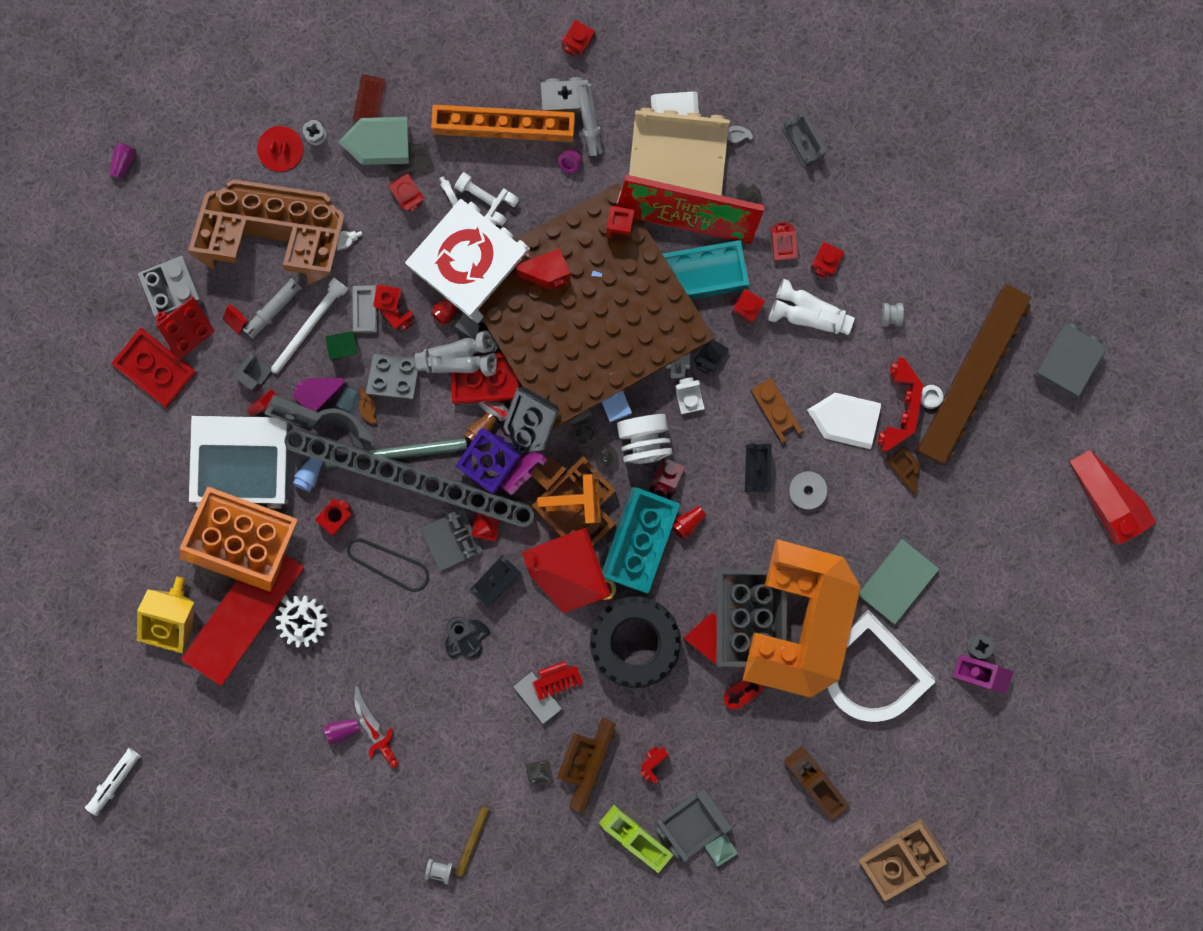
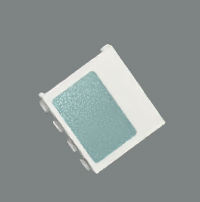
[189,416,290,509]

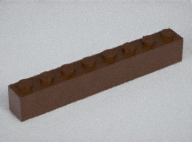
[915,284,1031,465]

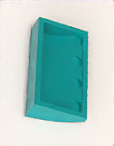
[663,240,749,300]

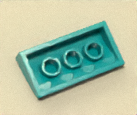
[602,487,680,594]

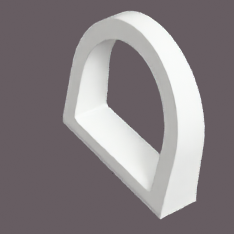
[828,610,935,722]

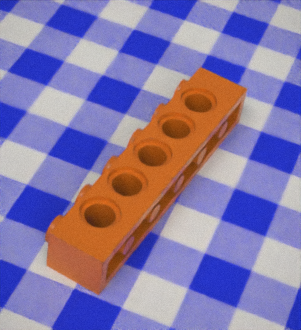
[431,105,575,142]

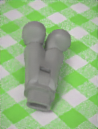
[415,331,497,376]

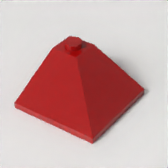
[522,528,611,613]

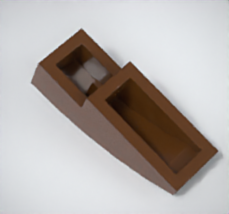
[783,746,850,821]

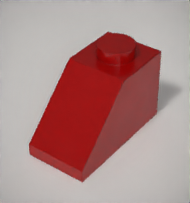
[515,248,571,289]

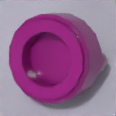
[558,149,583,174]

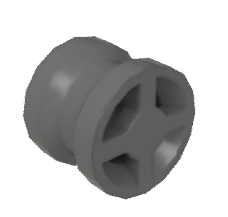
[967,635,994,659]

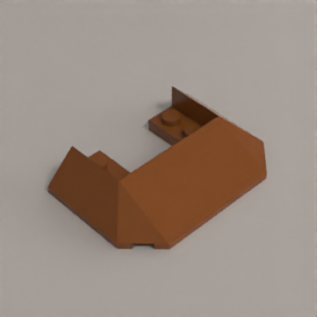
[188,179,345,285]

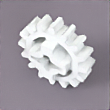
[276,596,328,647]

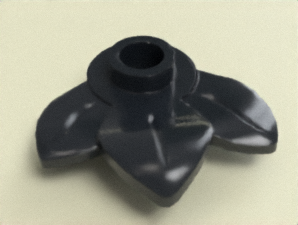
[445,616,490,658]

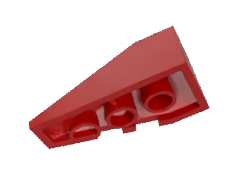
[1069,450,1156,545]

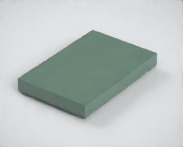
[859,539,939,624]

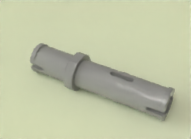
[576,83,603,156]
[243,278,302,340]

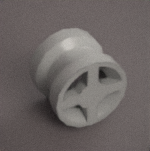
[882,303,904,327]

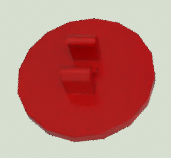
[257,126,303,172]

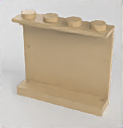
[629,108,730,196]

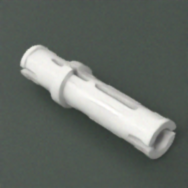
[85,748,141,816]

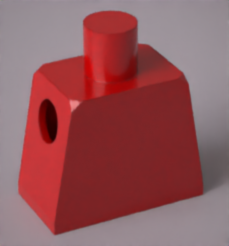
[683,612,717,664]

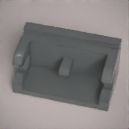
[781,111,827,167]

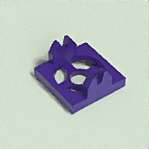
[455,428,521,494]

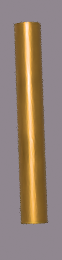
[455,806,490,877]

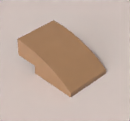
[859,818,948,901]

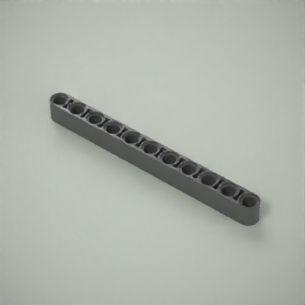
[284,429,534,527]

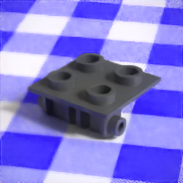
[366,354,418,401]
[420,509,483,571]

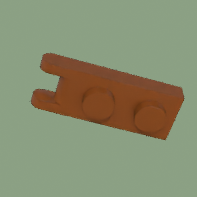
[751,378,803,445]

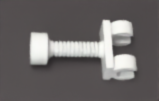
[454,172,519,227]

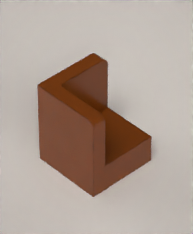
[532,455,567,490]

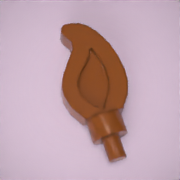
[359,387,377,423]

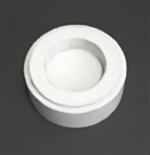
[920,385,943,409]

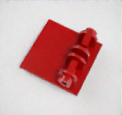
[156,296,215,360]

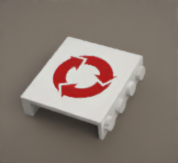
[405,199,533,324]

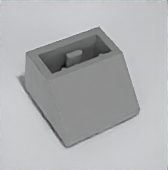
[138,256,204,317]

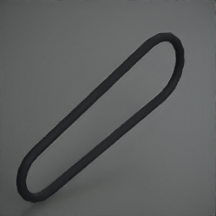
[347,538,429,592]

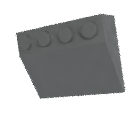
[716,569,787,667]

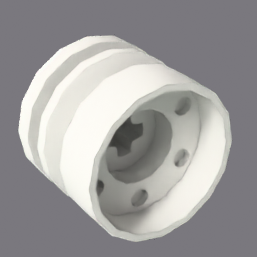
[617,414,673,464]

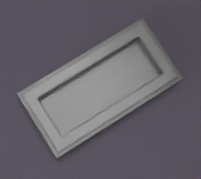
[353,285,377,333]
[513,672,562,724]

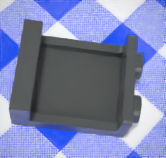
[1033,323,1107,398]
[656,787,732,862]

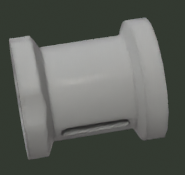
[303,120,327,146]
[424,859,453,885]

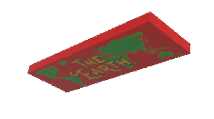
[616,174,764,244]

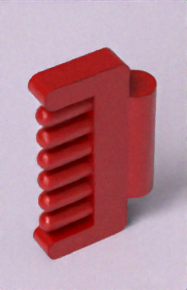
[532,661,583,700]

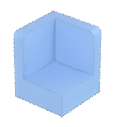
[602,391,632,423]

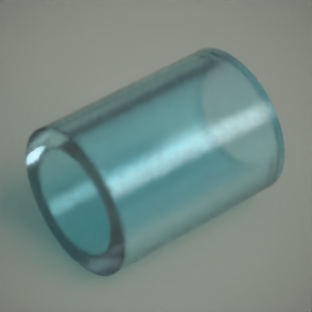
[335,386,359,412]

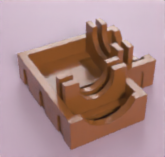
[532,456,616,546]

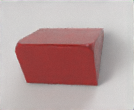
[222,304,250,335]

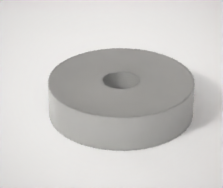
[789,471,827,510]

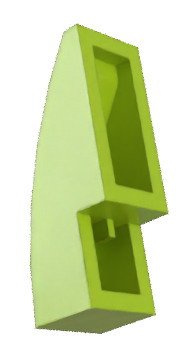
[599,805,674,873]

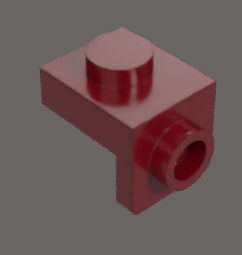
[649,458,685,500]

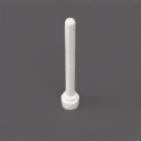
[271,278,349,374]

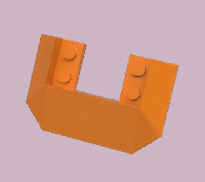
[743,539,861,698]

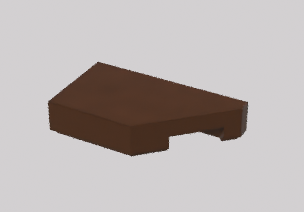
[885,446,919,495]

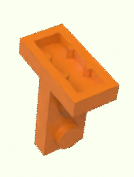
[537,474,601,523]

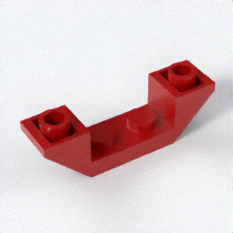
[877,357,923,452]

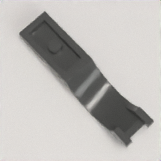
[265,395,373,450]

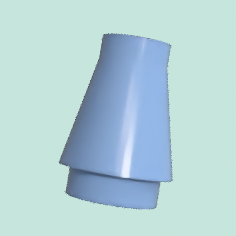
[293,457,323,492]

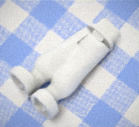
[768,279,854,335]

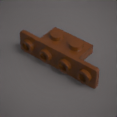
[557,717,616,814]

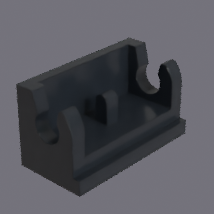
[745,443,772,493]
[470,555,521,607]

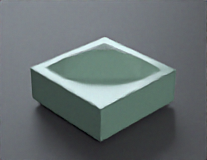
[705,833,738,867]

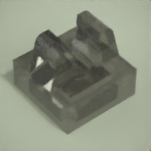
[734,182,763,204]

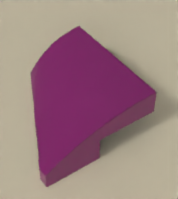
[496,451,547,495]

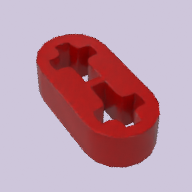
[723,679,765,709]

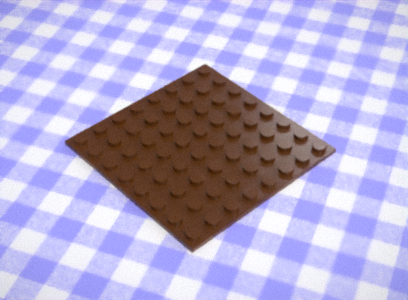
[478,183,714,430]

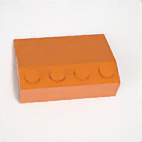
[179,486,298,592]

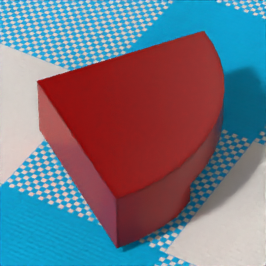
[246,389,277,416]

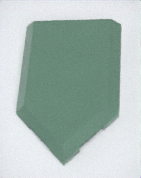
[338,117,409,165]

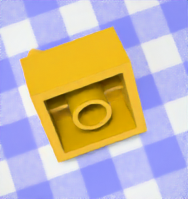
[137,576,194,653]

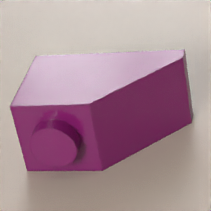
[291,378,348,413]
[953,655,1014,695]

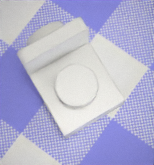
[675,377,704,415]

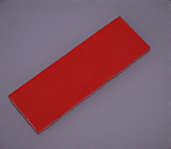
[181,555,304,687]

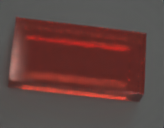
[353,74,386,122]

